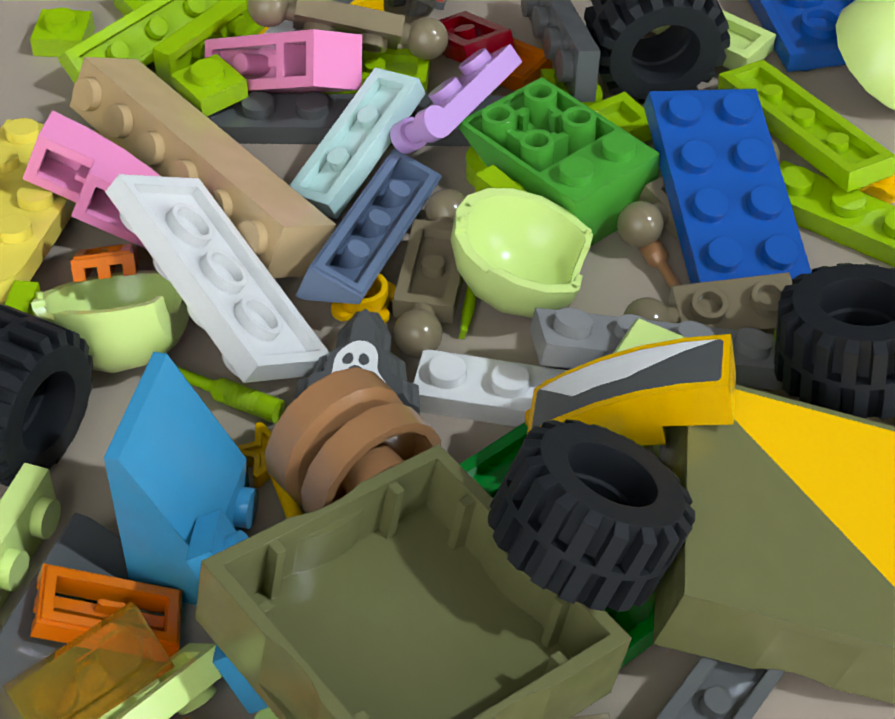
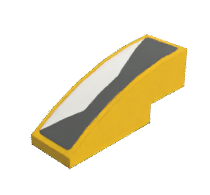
[527,334,736,446]

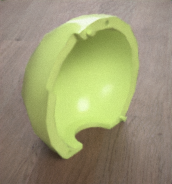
[835,0,895,110]
[451,188,593,318]
[31,270,190,373]

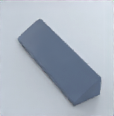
[296,149,442,304]

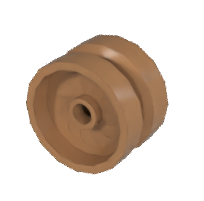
[265,367,441,513]

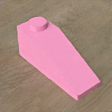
[205,29,362,93]

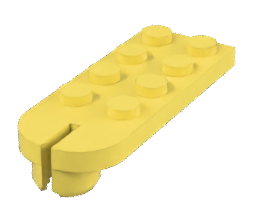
[0,118,104,305]

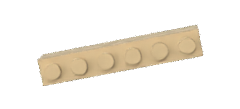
[70,57,336,278]

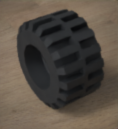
[584,0,731,103]
[774,263,895,419]
[0,305,93,487]
[488,419,695,612]

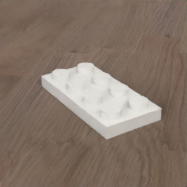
[105,174,329,383]

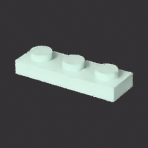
[289,67,426,219]

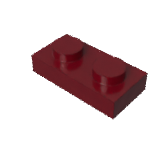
[439,11,515,63]

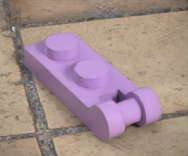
[390,44,522,154]

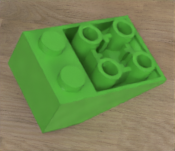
[458,77,660,246]

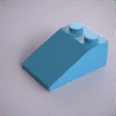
[104,352,259,605]

